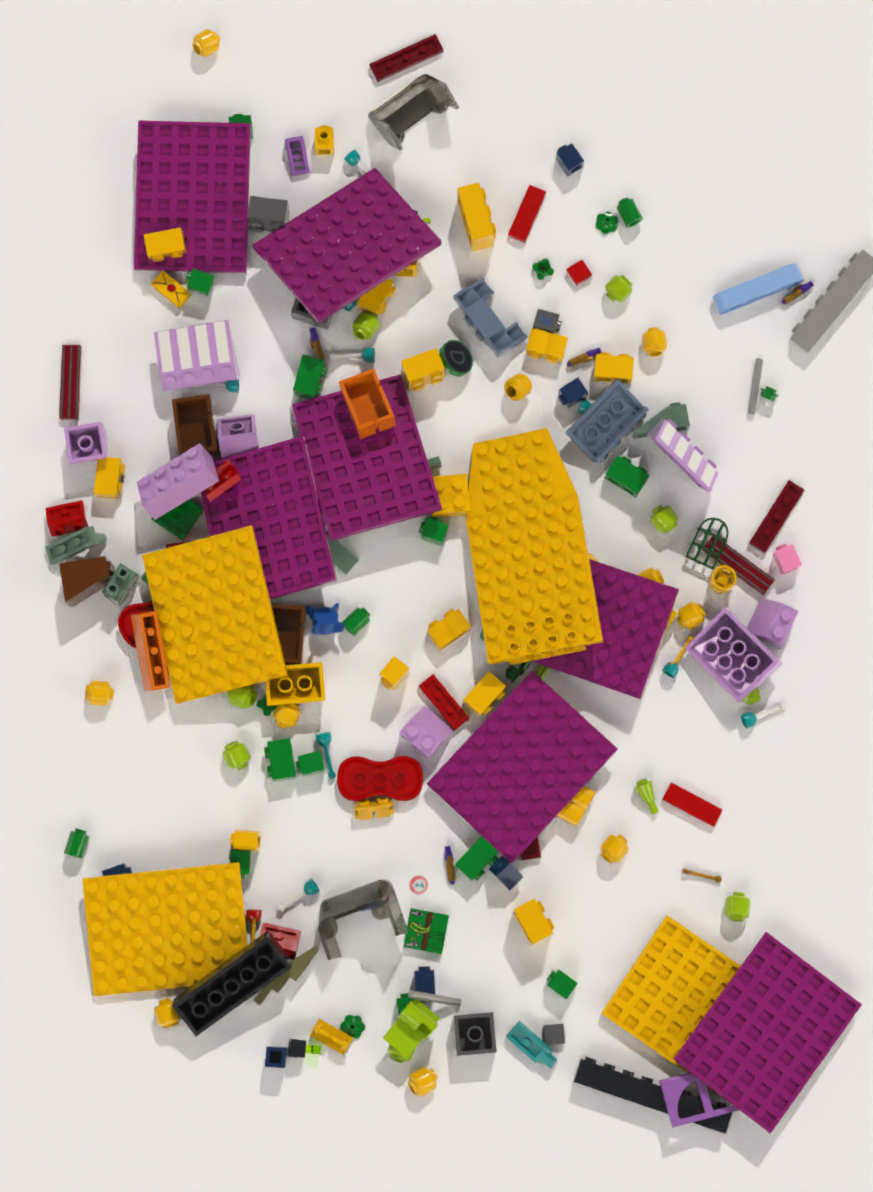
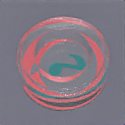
[409,875,429,895]

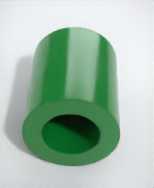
[616,197,643,228]
[341,607,371,637]
[64,828,89,859]

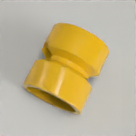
[709,565,737,594]

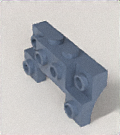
[453,278,528,358]

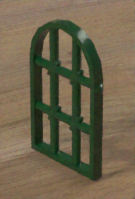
[685,517,729,570]

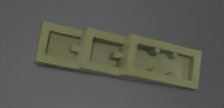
[253,946,319,1005]

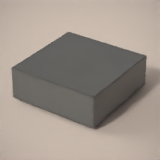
[544,1024,565,1045]

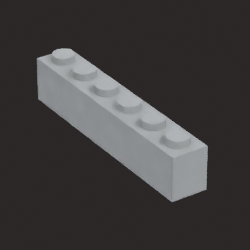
[791,249,873,353]

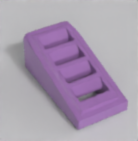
[284,136,310,176]

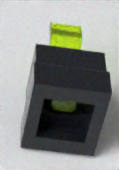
[288,1039,321,1058]

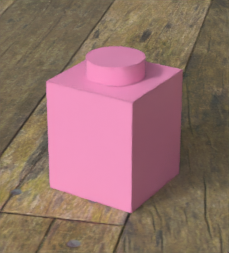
[773,544,802,575]

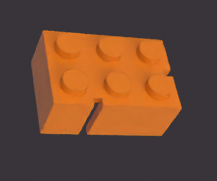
[338,368,396,439]

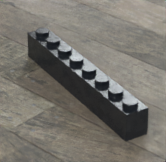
[573,1056,732,1134]

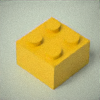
[401,348,445,391]
[432,473,470,518]
[513,898,555,946]

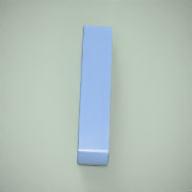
[712,263,804,315]

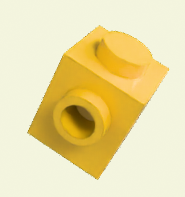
[315,125,334,155]

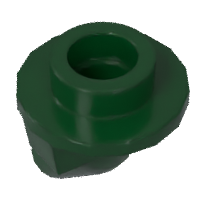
[505,662,530,683]

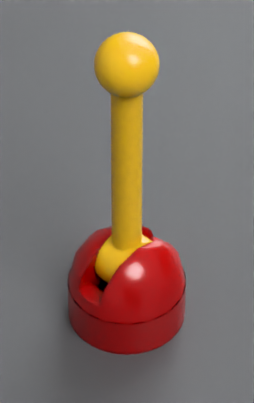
[246,909,262,942]

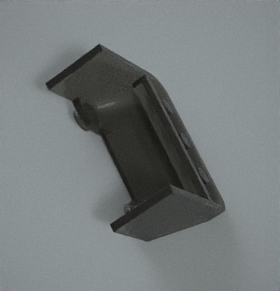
[368,74,460,151]
[318,879,409,960]

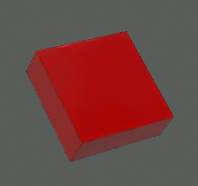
[566,260,592,286]

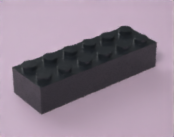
[172,930,292,1036]

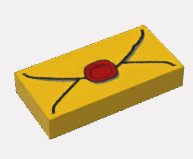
[151,271,192,309]

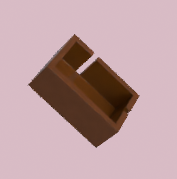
[172,394,218,456]
[271,604,307,665]

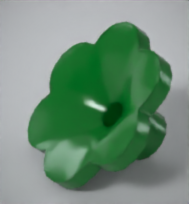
[595,211,618,234]
[340,1015,365,1039]

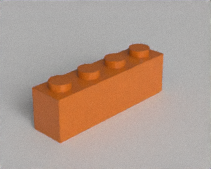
[131,611,170,691]

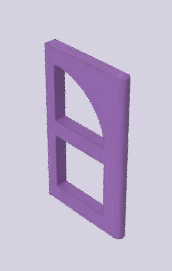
[659,1073,739,1128]

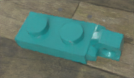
[506,1020,557,1069]

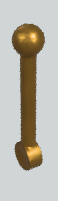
[682,869,722,883]

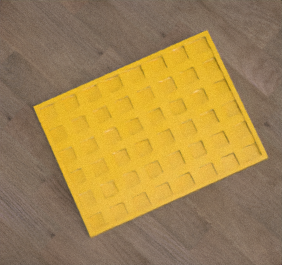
[142,526,288,704]
[82,862,248,996]
[601,915,740,1099]

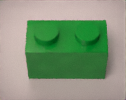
[293,355,328,399]
[604,455,650,498]
[264,738,296,782]
[455,836,498,881]

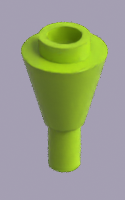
[634,778,659,814]

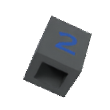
[533,308,562,334]

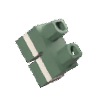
[102,563,140,606]

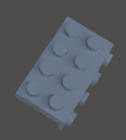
[565,379,649,463]

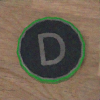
[439,340,473,377]

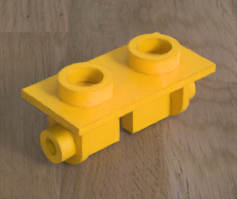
[354,797,394,821]
[309,1018,353,1055]

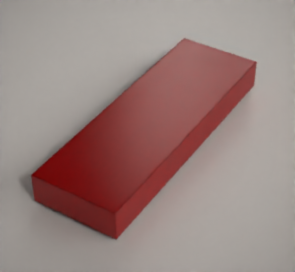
[508,185,547,243]
[418,674,470,731]
[662,782,723,827]

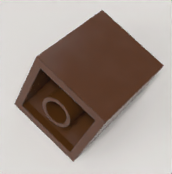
[59,556,115,607]

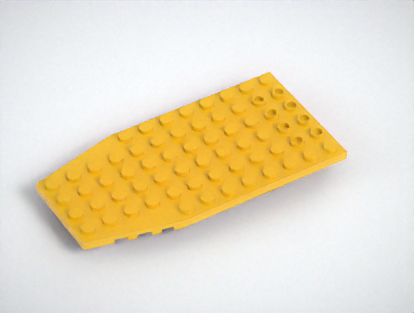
[466,428,603,665]

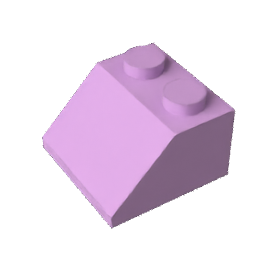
[217,414,259,458]
[64,421,108,465]
[747,598,799,649]
[399,706,454,760]

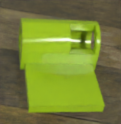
[383,999,440,1059]

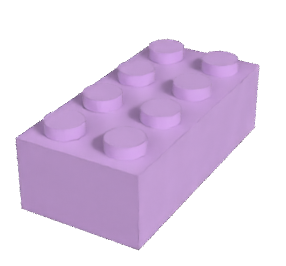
[136,444,219,520]

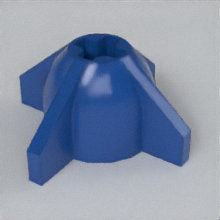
[306,603,345,635]

